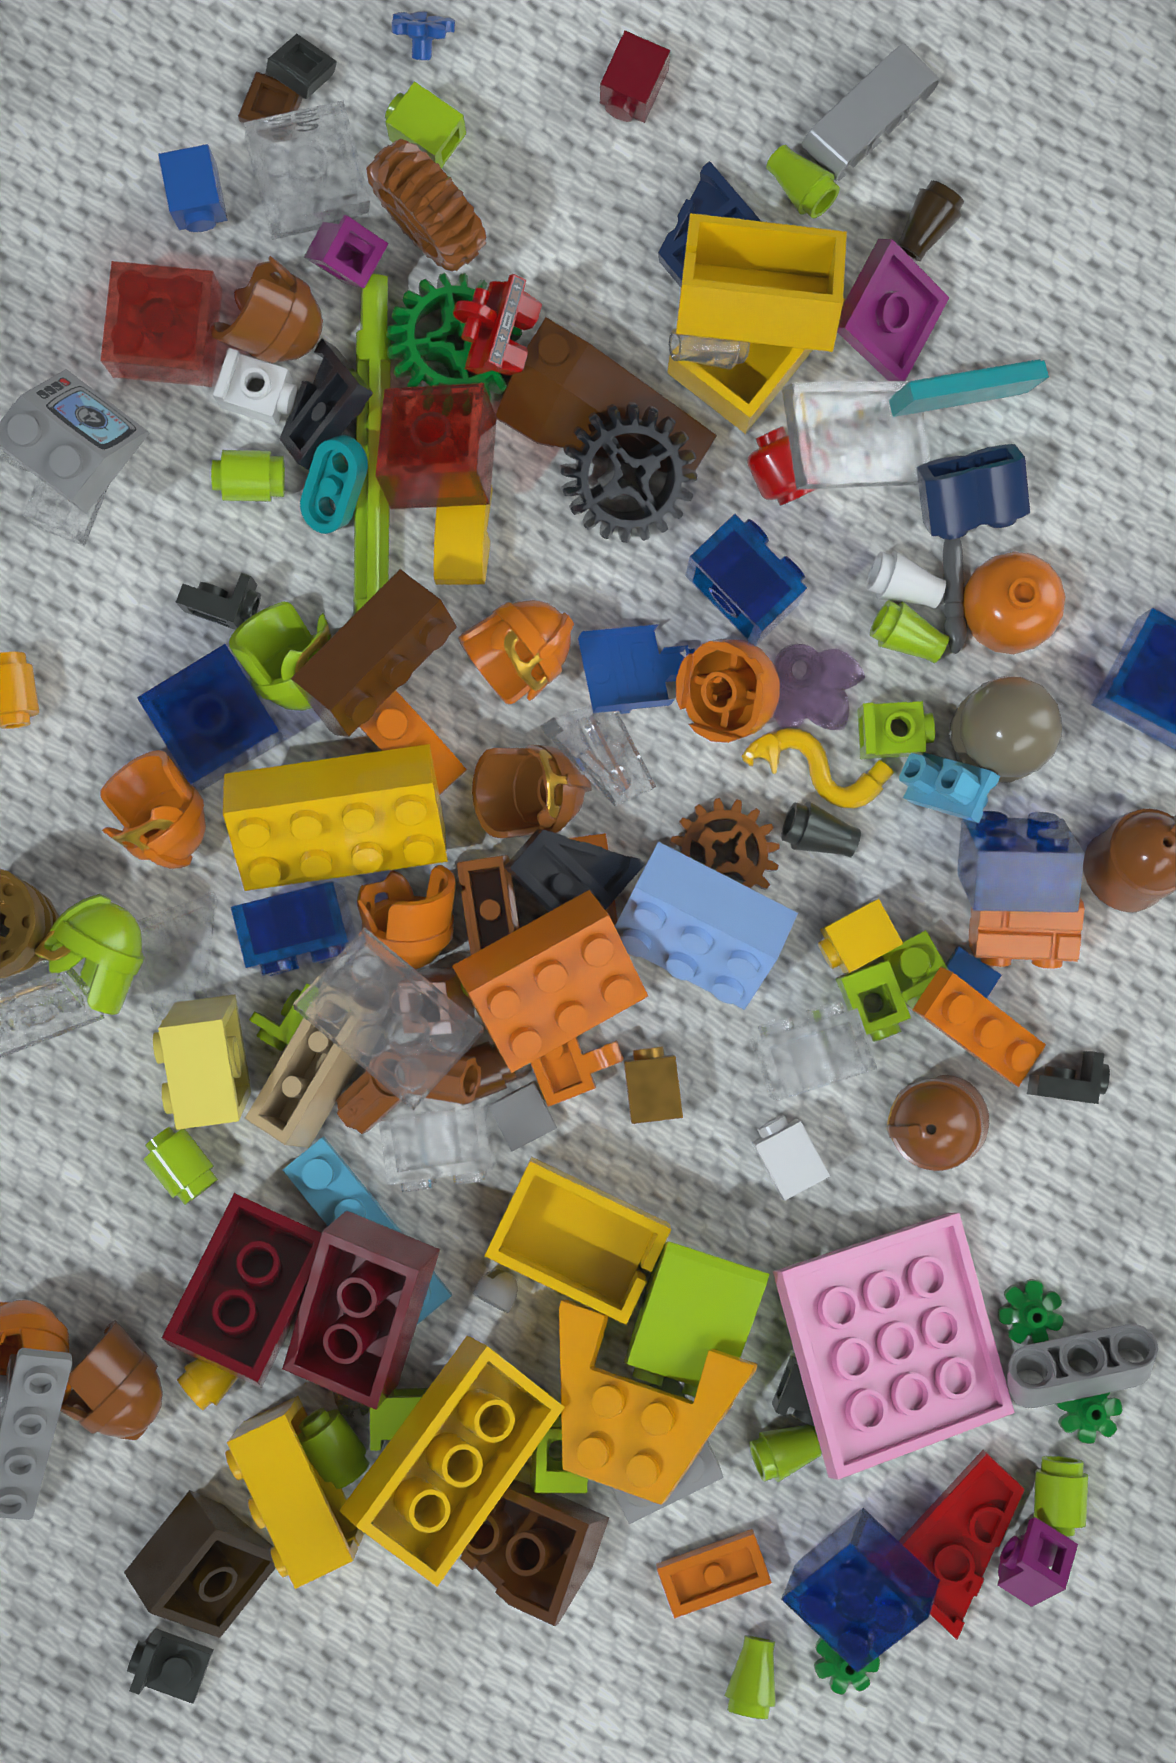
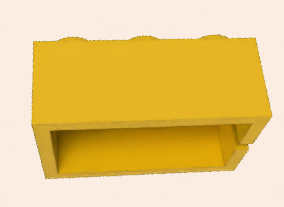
[676,213,847,352]
[667,298,845,434]
[484,1156,672,1325]
[225,1396,364,1589]

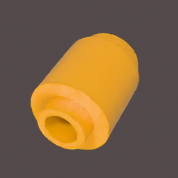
[0,651,40,729]

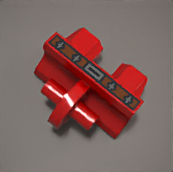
[453,274,542,375]

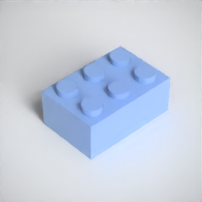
[615,842,798,1010]

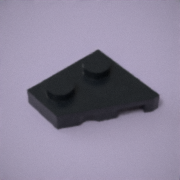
[279,338,373,470]
[504,829,645,912]

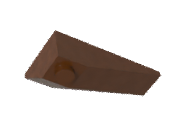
[494,317,717,473]
[460,1479,609,1626]

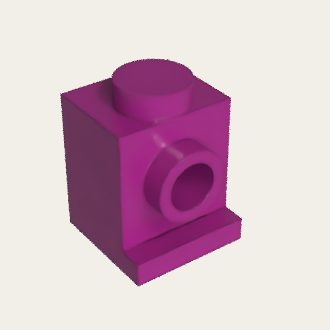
[304,215,389,288]
[997,1517,1078,1607]

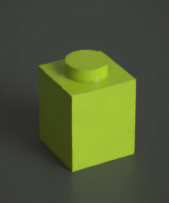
[385,81,466,169]

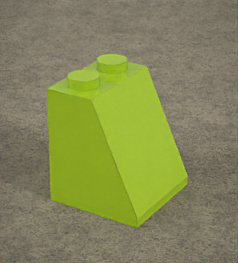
[624,1241,770,1397]

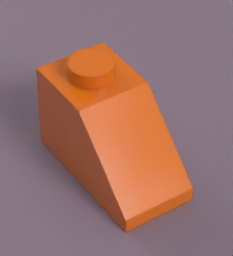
[359,690,467,795]

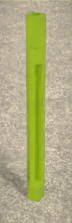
[353,274,391,615]

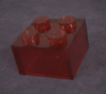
[100,261,223,387]
[375,383,497,509]

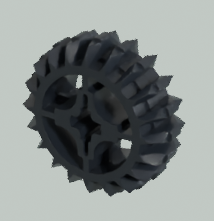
[559,402,697,543]

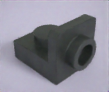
[176,573,261,630]
[1027,1051,1110,1104]
[127,1628,214,1704]

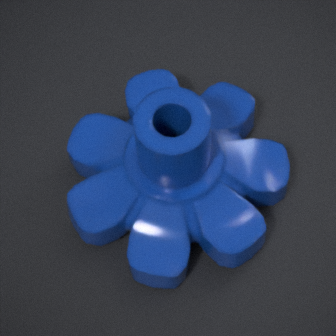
[392,11,455,60]

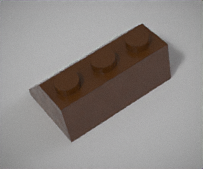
[291,569,457,737]

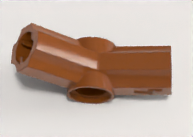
[336,1042,481,1134]

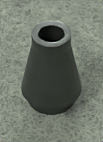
[781,801,861,858]

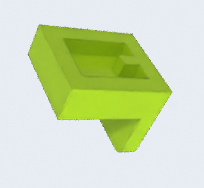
[882,930,949,1009]
[249,983,320,1051]

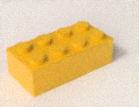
[223,744,448,891]
[339,1335,565,1587]

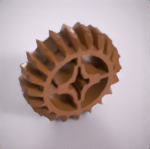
[366,139,487,272]

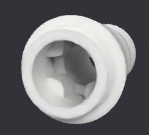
[866,551,946,608]

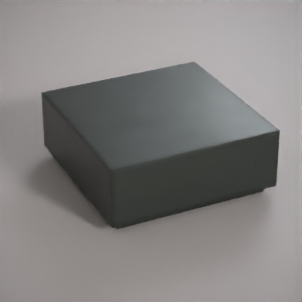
[265,33,337,99]

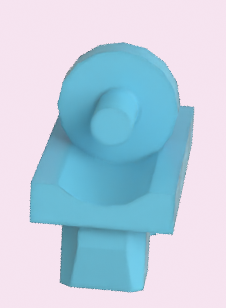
[899,753,1000,823]

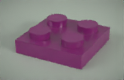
[837,238,949,384]

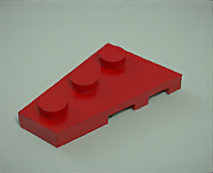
[878,1449,1025,1640]

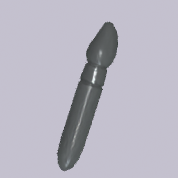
[943,538,967,654]

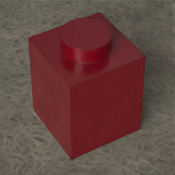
[600,30,671,123]

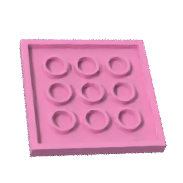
[773,1213,1015,1480]

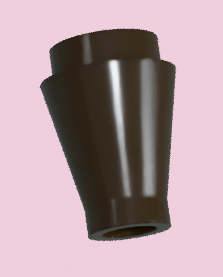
[897,180,964,261]

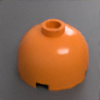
[963,551,1066,655]
[676,639,780,743]

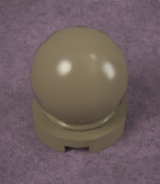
[950,676,1062,783]

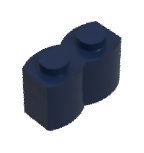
[916,444,1030,540]

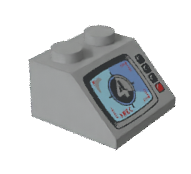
[0,369,150,514]

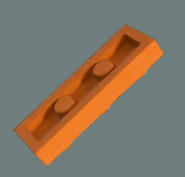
[912,967,1046,1087]

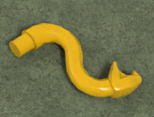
[741,728,894,809]

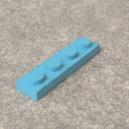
[283,1136,452,1324]

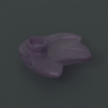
[773,643,865,730]

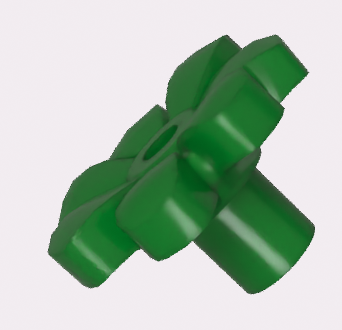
[998,1279,1064,1344]
[1056,1392,1122,1444]
[814,1625,880,1695]

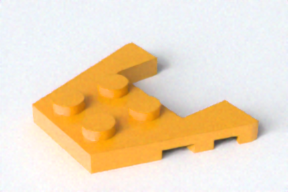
[559,1299,758,1505]

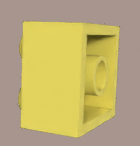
[153,994,251,1130]

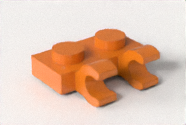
[531,1037,624,1107]

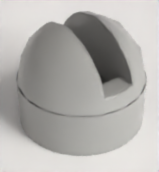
[473,1269,518,1313]

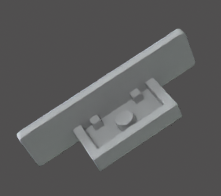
[0,1348,72,1520]

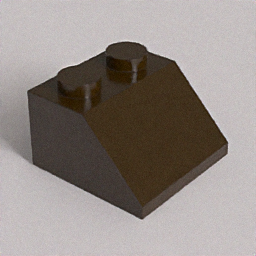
[124,1490,276,1638]

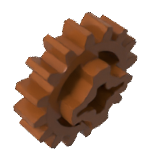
[670,798,780,890]

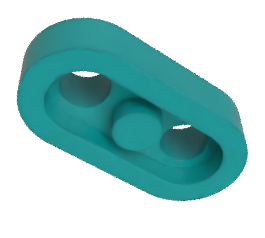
[300,435,368,534]

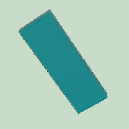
[888,359,1049,417]

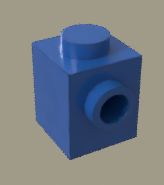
[158,144,228,232]

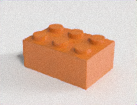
[452,890,648,1073]

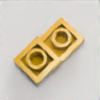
[434,477,493,585]

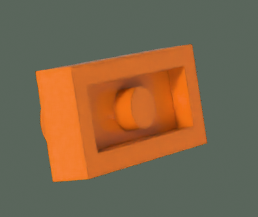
[656,1529,772,1619]

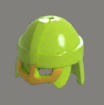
[229,601,331,711]
[34,894,145,1015]

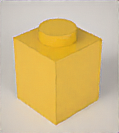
[818,899,903,974]

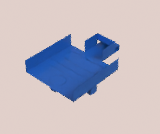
[578,624,695,714]

